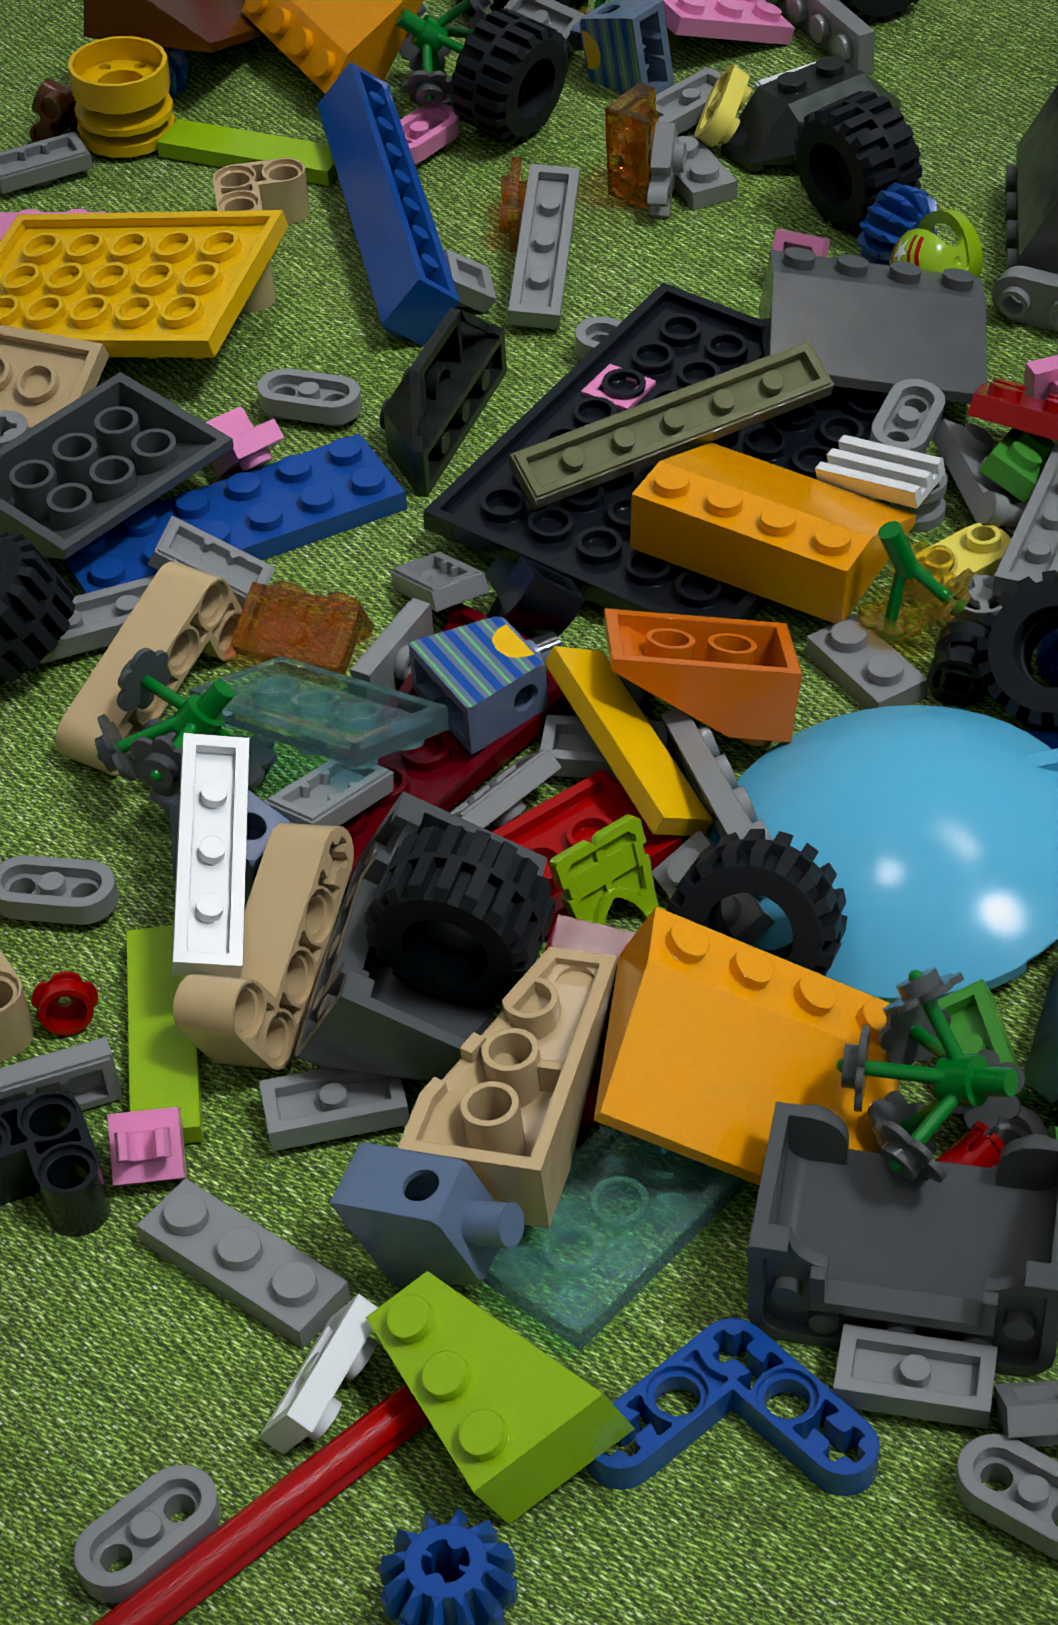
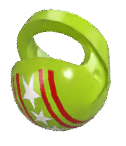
[889,209,983,277]

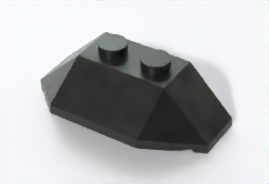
[721,55,900,173]
[380,308,507,497]

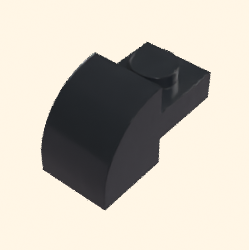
[485,555,585,638]

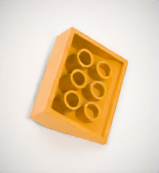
[241,0,423,94]
[630,442,916,624]
[594,907,900,1186]

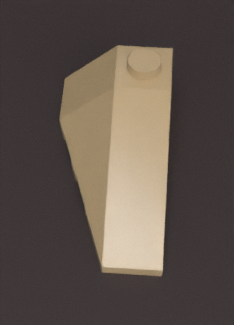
[397,947,618,1228]

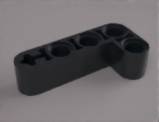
[0,1091,111,1237]

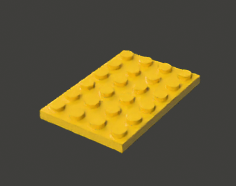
[0,210,289,359]

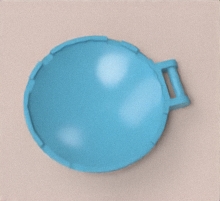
[710,705,1058,1003]

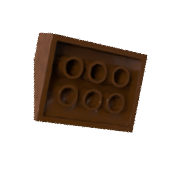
[84,0,265,53]

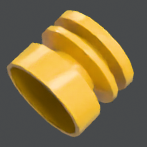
[68,36,175,158]

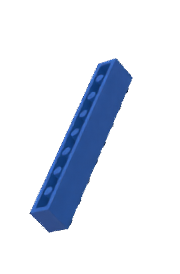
[317,62,460,346]

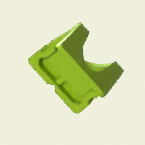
[549,814,666,925]

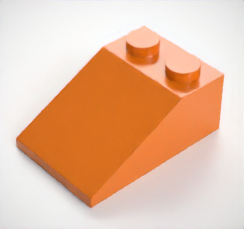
[603,608,802,746]

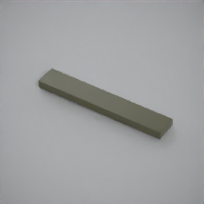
[508,340,835,510]

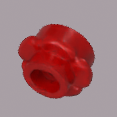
[31,971,99,1036]

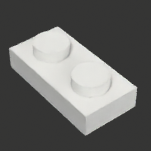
[259,1294,378,1455]

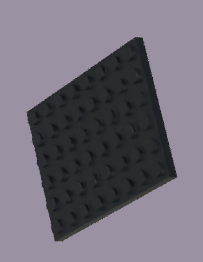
[423,283,889,620]

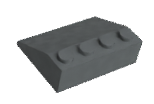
[1005,84,1058,301]
[759,247,987,404]
[0,372,234,559]

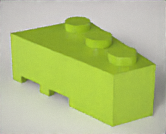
[366,1271,635,1525]

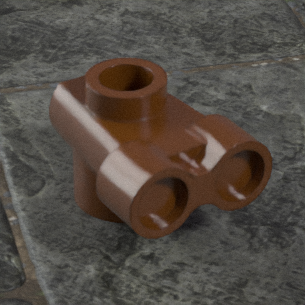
[29,78,78,143]

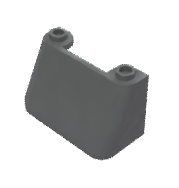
[295,791,547,1082]
[748,1102,1058,1376]

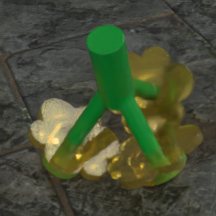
[858,521,974,642]

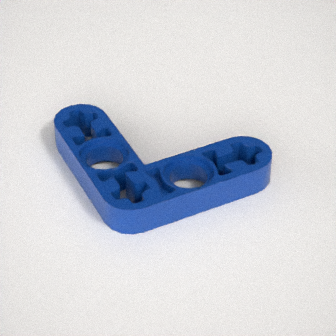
[588,1318,880,1496]

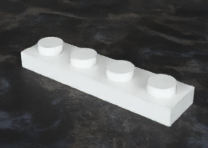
[171,733,250,978]

